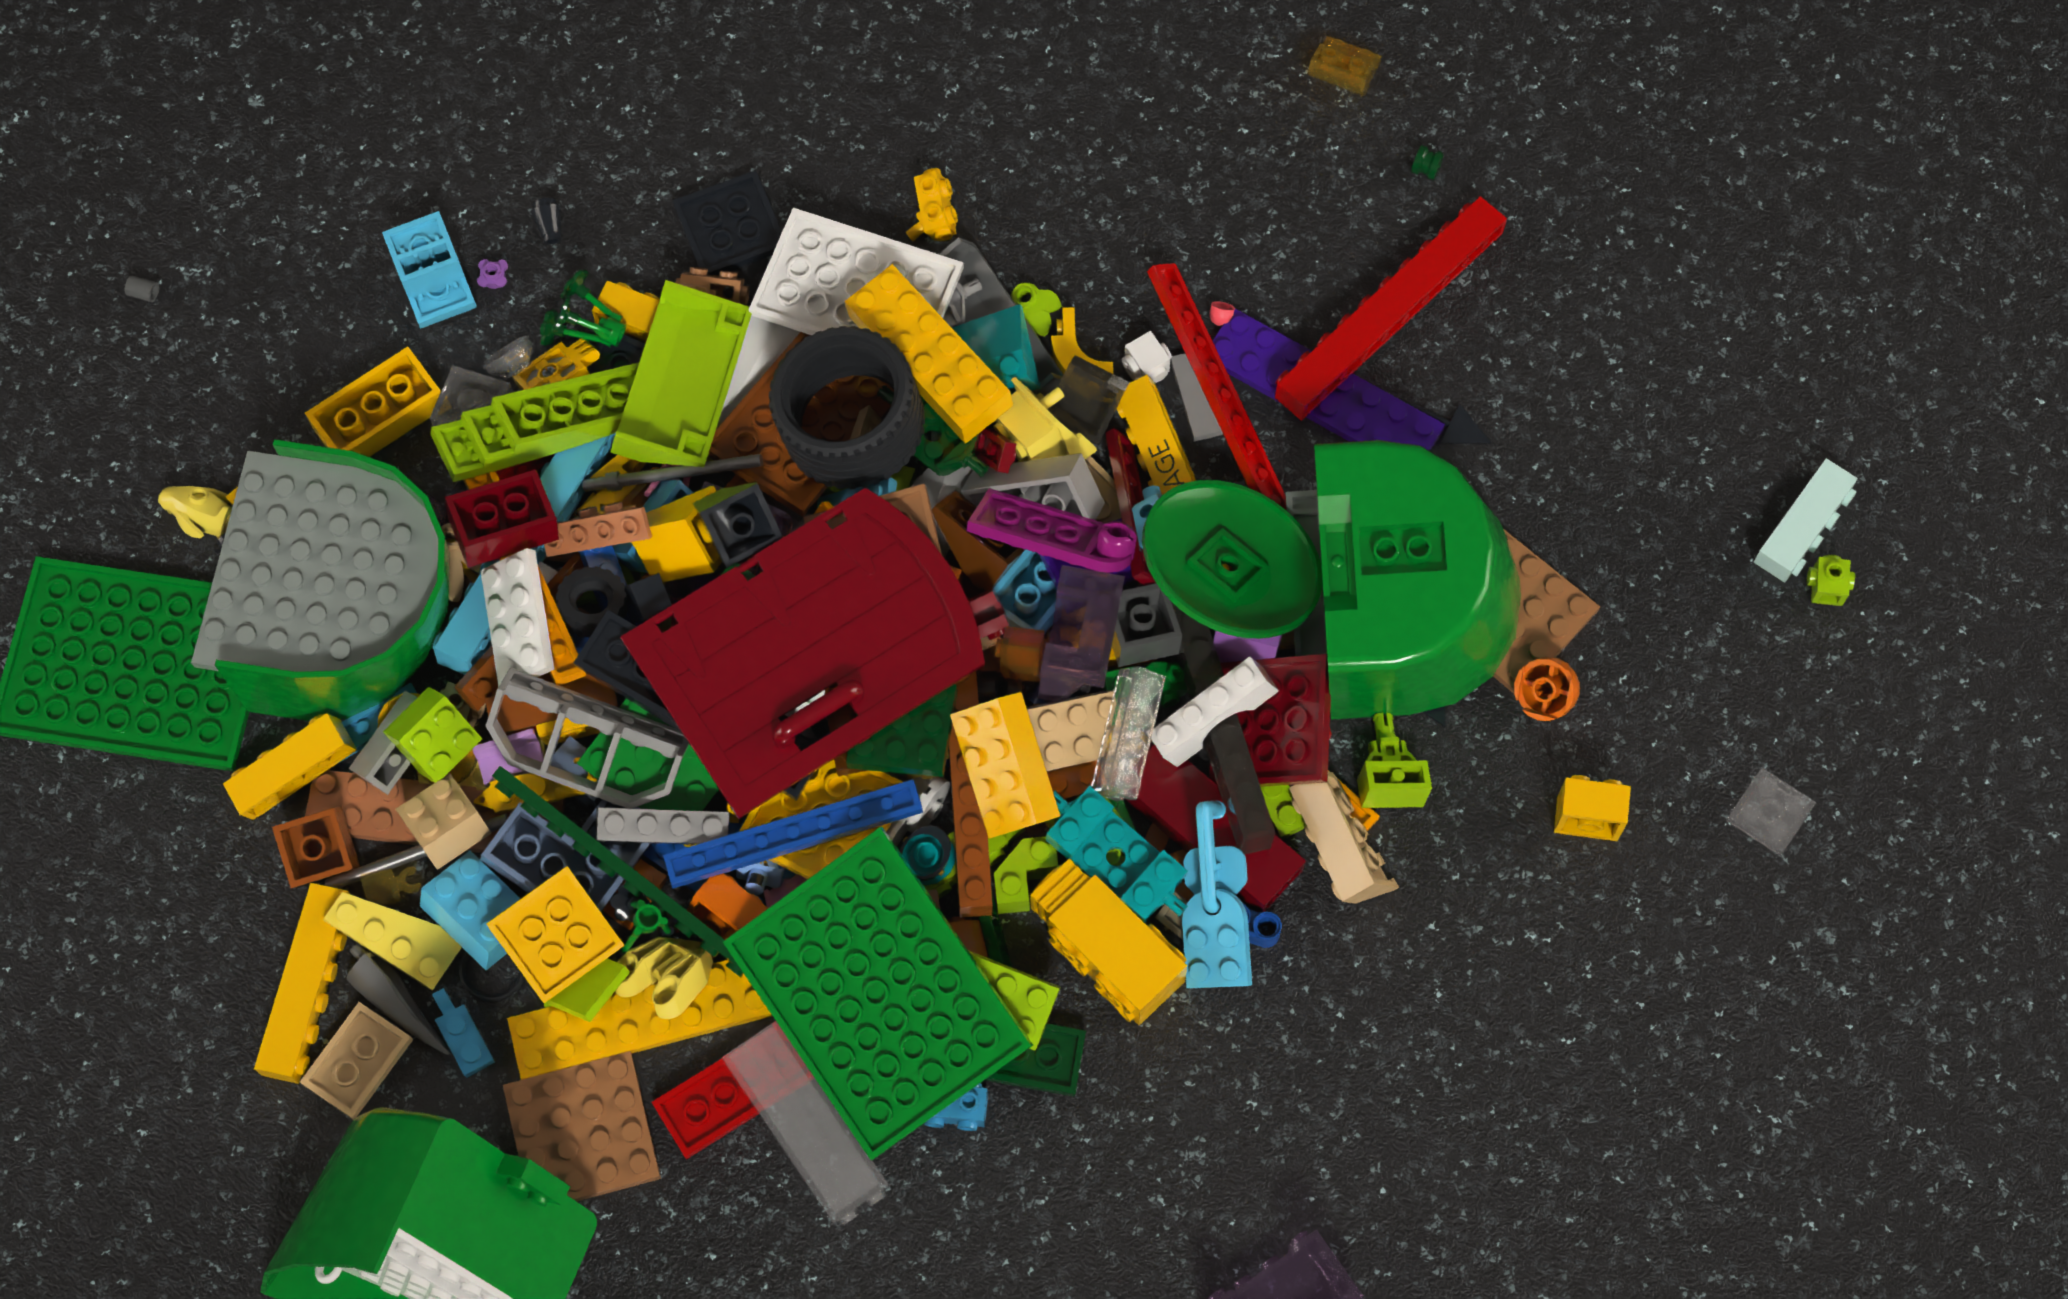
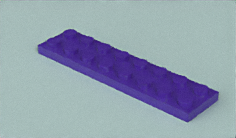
[1213,309,1445,451]

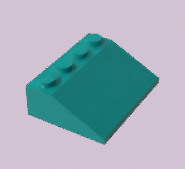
[952,304,1040,395]

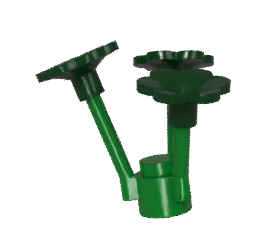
[540,270,626,347]

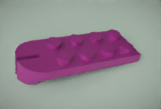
[967,488,1137,573]

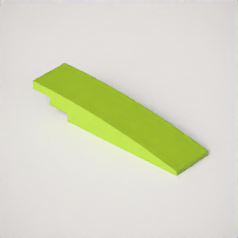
[430,363,639,482]

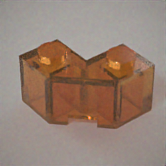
[995,626,1048,683]

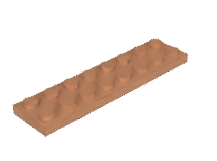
[305,770,566,853]

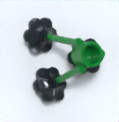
[608,884,690,962]

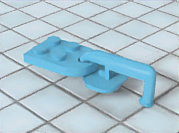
[1182,801,1252,988]

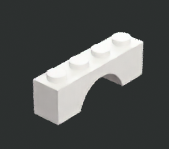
[1148,657,1279,767]

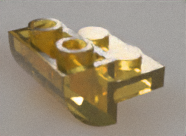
[1308,36,1382,96]

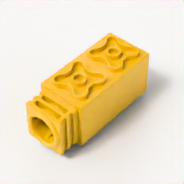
[1030,858,1187,1025]

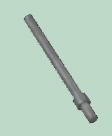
[582,454,763,492]
[325,813,508,888]

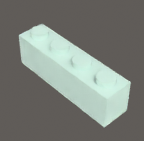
[1754,458,1858,583]

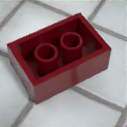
[445,469,559,568]

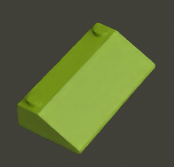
[611,280,752,468]

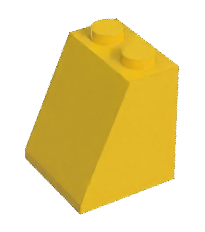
[631,486,722,582]

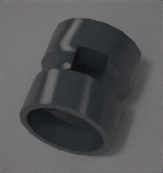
[977,670,1023,704]

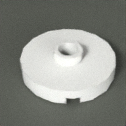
[905,776,950,833]

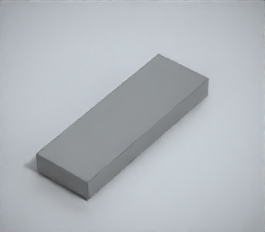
[1170,353,1223,442]

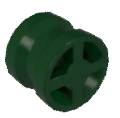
[1411,145,1444,181]

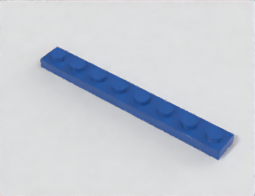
[663,779,923,889]

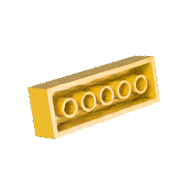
[844,264,1013,444]

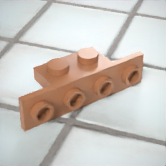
[544,502,652,557]

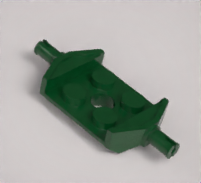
[877,385,989,477]

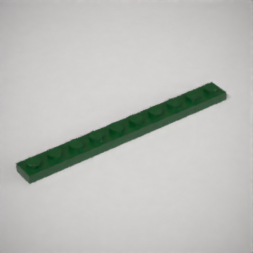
[492,766,744,978]

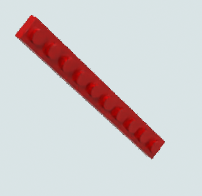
[1147,263,1287,511]

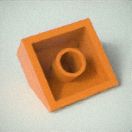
[687,873,768,940]

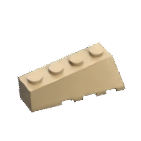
[1289,771,1399,904]

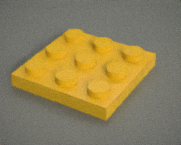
[486,866,625,1003]

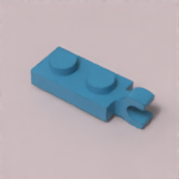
[432,988,495,1078]

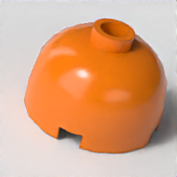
[1514,657,1580,721]

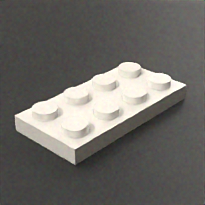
[480,548,555,687]

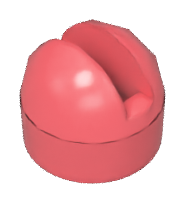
[1209,301,1235,326]

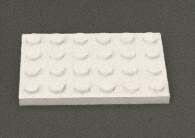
[749,208,964,335]

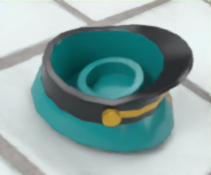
[899,826,956,886]

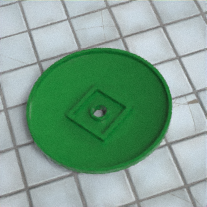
[1142,480,1323,639]

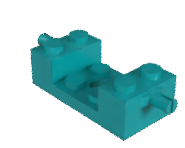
[1045,785,1188,923]

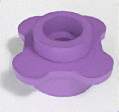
[477,259,508,289]

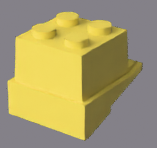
[993,377,1097,462]

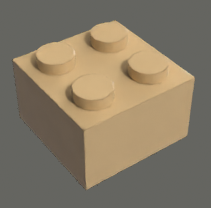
[396,773,491,870]

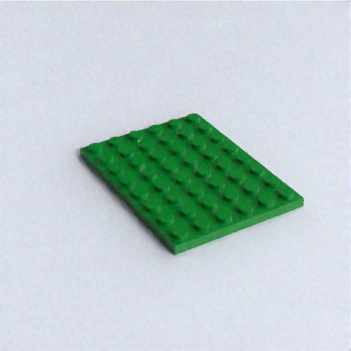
[0,556,250,772]
[723,827,1033,1161]

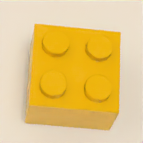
[1554,775,1631,841]

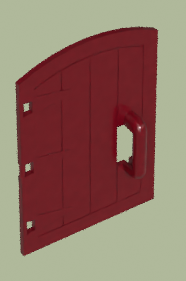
[620,488,985,819]

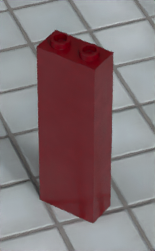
[1117,743,1306,913]

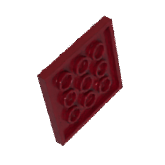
[1209,654,1331,789]

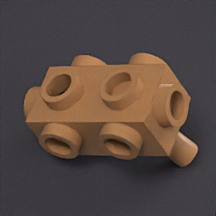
[675,267,749,304]

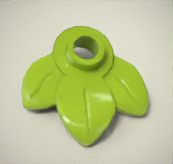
[1011,283,1062,336]

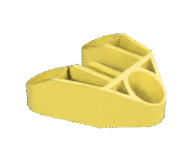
[615,937,713,1019]

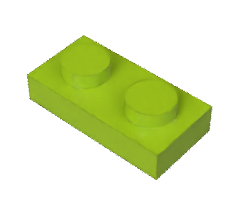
[1251,785,1306,840]

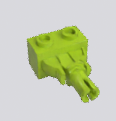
[1357,712,1432,808]

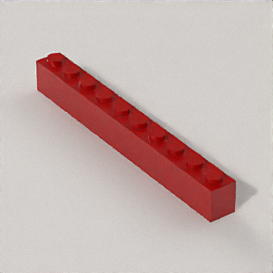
[1274,196,1507,421]

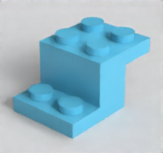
[382,211,477,329]

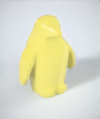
[158,486,232,539]

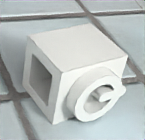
[1122,331,1172,383]

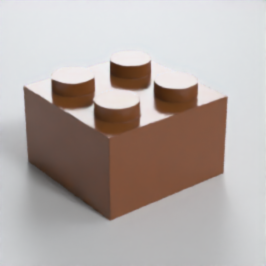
[272,806,360,888]

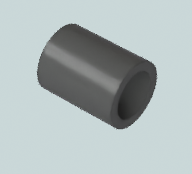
[125,275,159,302]

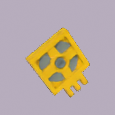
[511,338,600,390]

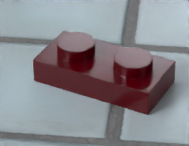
[974,427,1016,474]

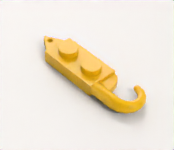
[473,757,597,814]

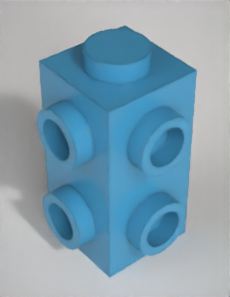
[924,1083,988,1131]

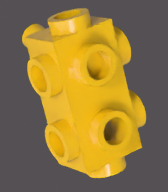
[906,168,958,241]

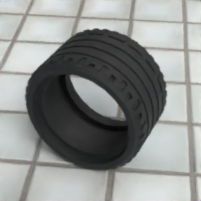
[769,326,925,490]

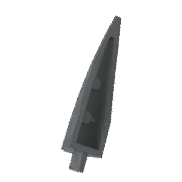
[346,943,451,1055]

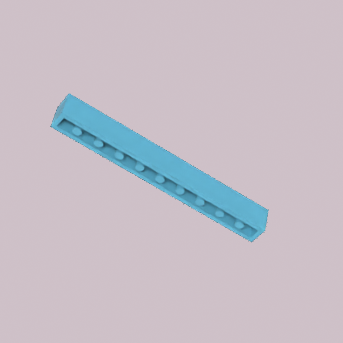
[433,433,616,675]

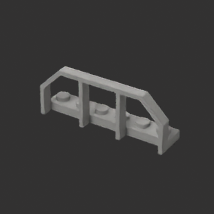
[486,668,689,809]

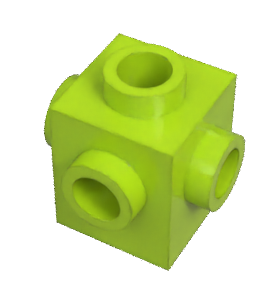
[1807,555,1855,606]

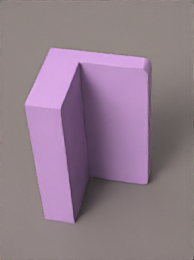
[472,728,544,787]

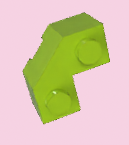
[994,836,1058,914]

